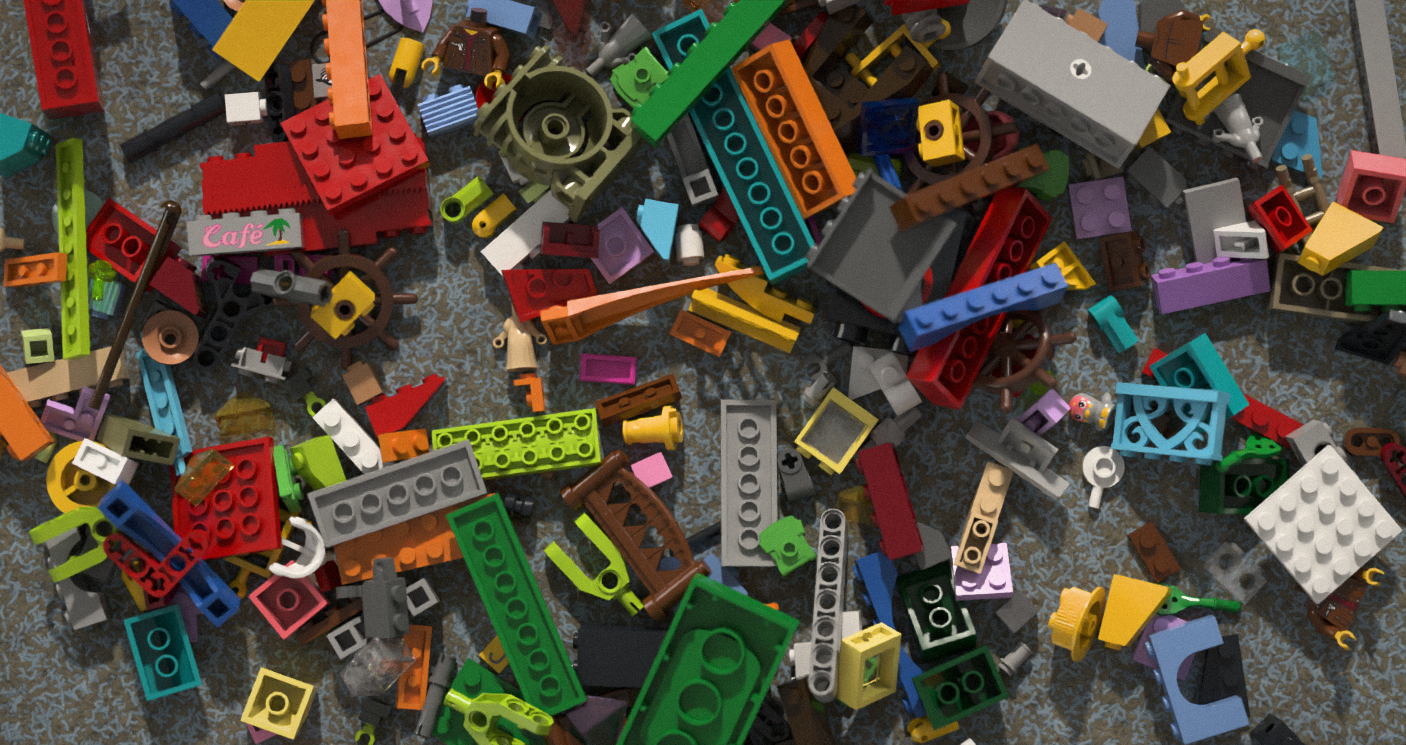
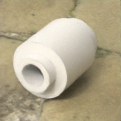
[674,224,705,266]

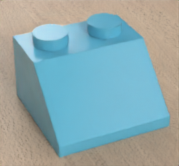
[636,199,679,264]

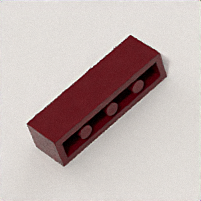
[856,442,925,560]

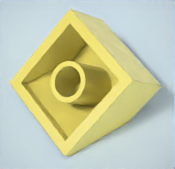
[240,667,318,740]

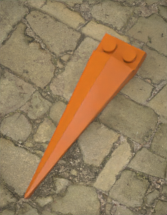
[540,266,764,345]

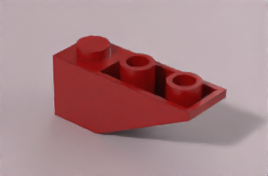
[365,374,447,439]

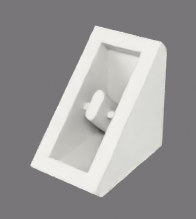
[1213,221,1269,259]

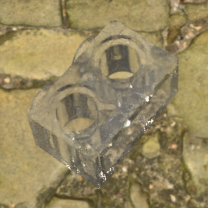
[1200,542,1268,605]

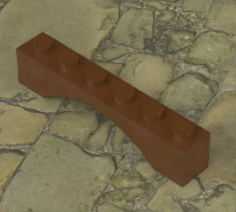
[889,144,1049,233]

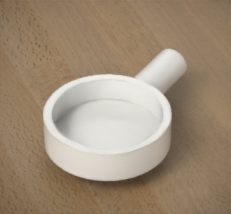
[1082,446,1125,509]

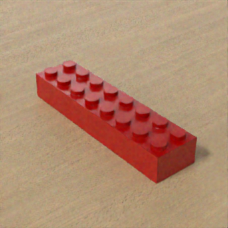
[906,187,1052,410]

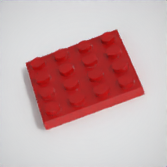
[280,74,430,215]
[169,437,282,561]

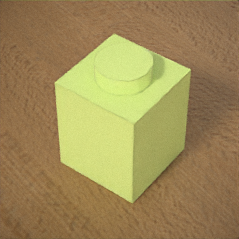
[21,328,55,364]

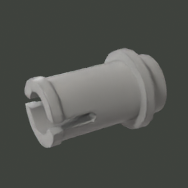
[803,371,837,407]
[998,641,1033,677]

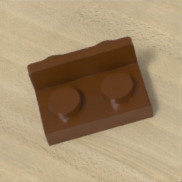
[1099,231,1150,292]

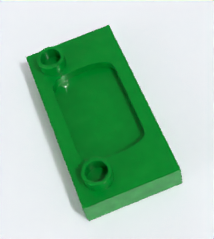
[616,572,800,745]

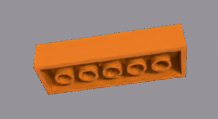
[731,39,856,220]
[334,493,496,585]

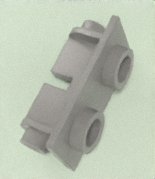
[231,347,292,385]

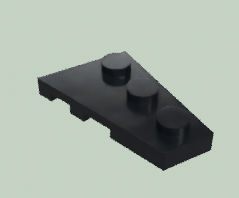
[1335,310,1406,365]

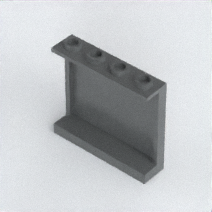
[1165,30,1311,171]
[805,168,957,323]

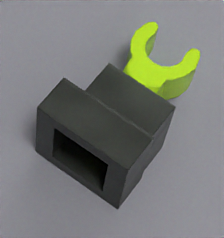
[282,368,327,416]
[355,695,394,745]

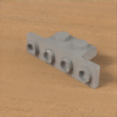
[965,418,1070,501]

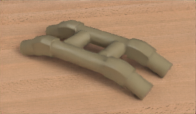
[1276,154,1330,247]

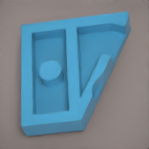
[1270,110,1323,179]

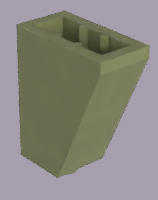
[97,413,180,465]

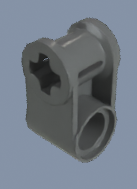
[777,448,816,503]

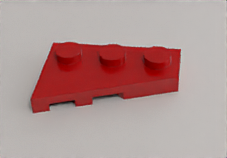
[501,269,598,323]

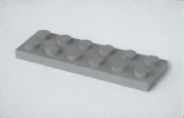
[720,400,778,568]
[307,439,487,548]

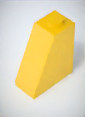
[1298,202,1383,276]
[1098,574,1173,651]

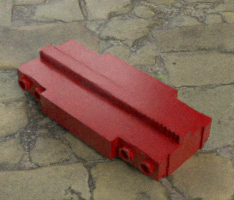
[199,133,434,258]

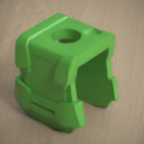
[610,47,669,109]
[1016,148,1069,202]
[758,516,817,578]

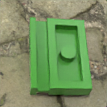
[274,445,304,513]

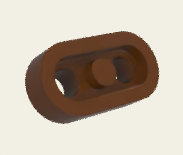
[1342,428,1400,456]

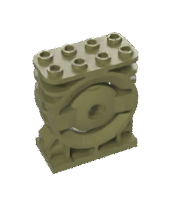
[473,45,646,222]

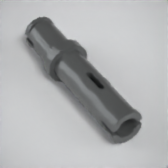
[414,653,457,739]

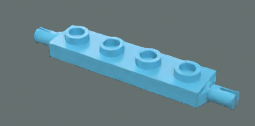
[136,332,192,477]

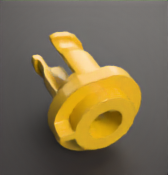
[623,406,684,451]

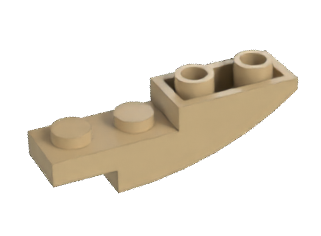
[954,461,1014,574]

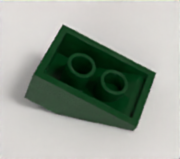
[1199,457,1289,514]
[896,561,976,664]
[911,645,1009,731]

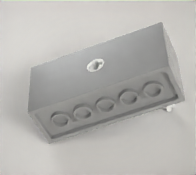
[974,0,1170,169]

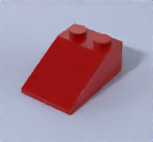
[86,198,182,293]

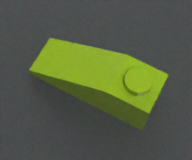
[289,435,346,491]

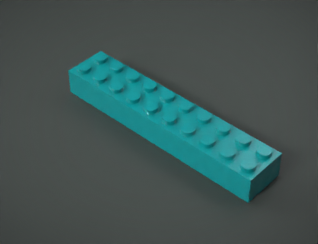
[652,8,815,285]

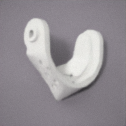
[269,516,328,578]

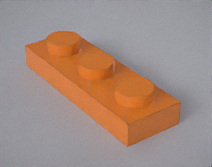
[4,252,67,288]
[395,624,432,710]

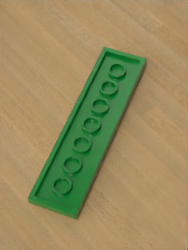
[446,492,587,716]

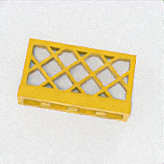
[688,288,801,354]

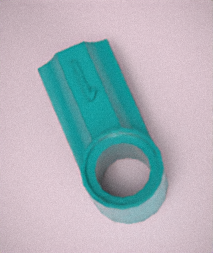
[1087,295,1139,354]

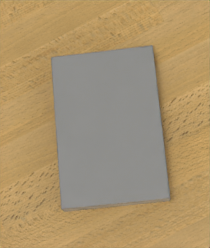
[1183,178,1246,264]

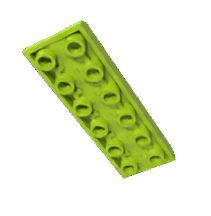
[432,408,601,481]

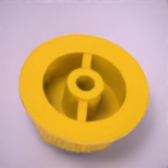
[46,441,116,513]
[1048,587,1106,662]

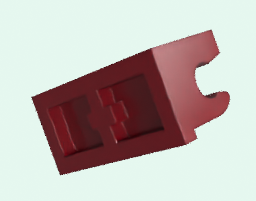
[540,221,600,258]

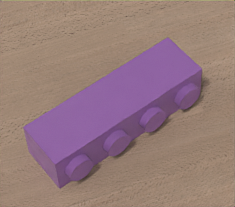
[1151,257,1271,314]

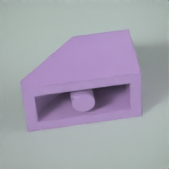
[1015,389,1071,436]

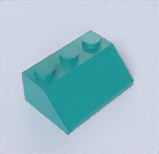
[0,113,52,178]
[1149,333,1249,434]
[123,604,202,701]

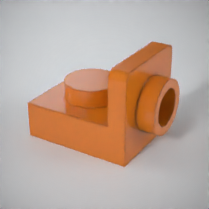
[513,373,546,413]

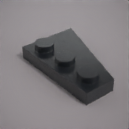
[1198,634,1250,718]

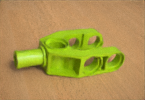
[28,507,124,583]
[544,512,644,617]
[444,688,553,745]

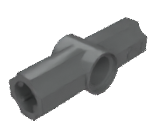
[250,268,333,307]

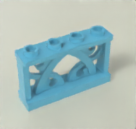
[1110,382,1230,465]

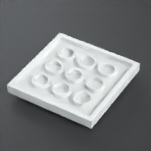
[1244,445,1403,604]

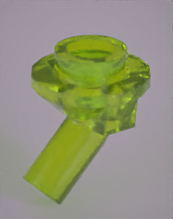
[88,260,116,301]

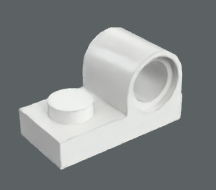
[868,351,922,416]
[72,438,139,485]

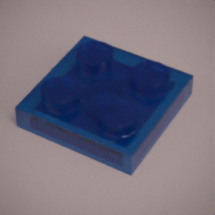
[858,97,919,157]

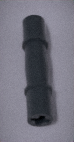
[120,92,226,163]

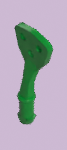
[1215,432,1281,473]
[1157,582,1242,616]

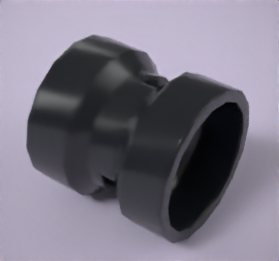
[504,492,535,524]

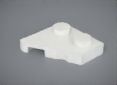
[848,346,908,400]

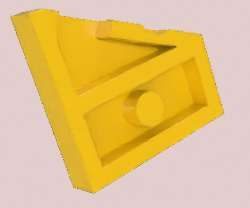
[1030,241,1096,290]

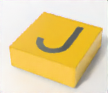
[479,636,509,674]

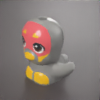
[1069,393,1116,431]

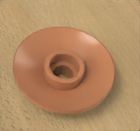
[142,310,199,365]

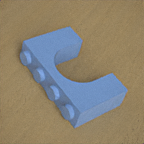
[466,0,543,40]
[1144,615,1250,745]

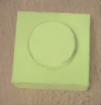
[518,181,550,203]

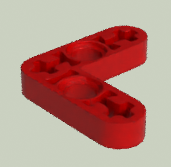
[103,529,211,597]

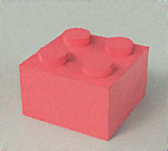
[1336,150,1406,223]
[248,560,332,640]

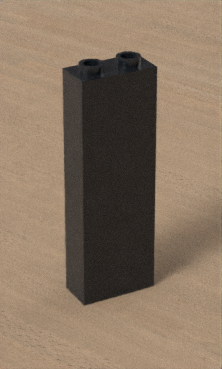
[573,625,669,688]

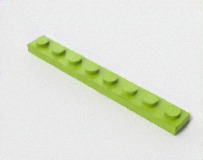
[56,137,90,361]

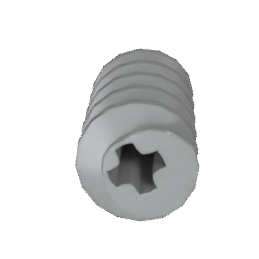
[902,9,946,43]

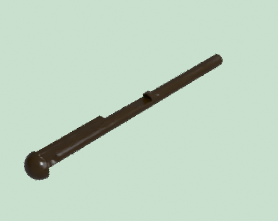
[88,200,182,411]

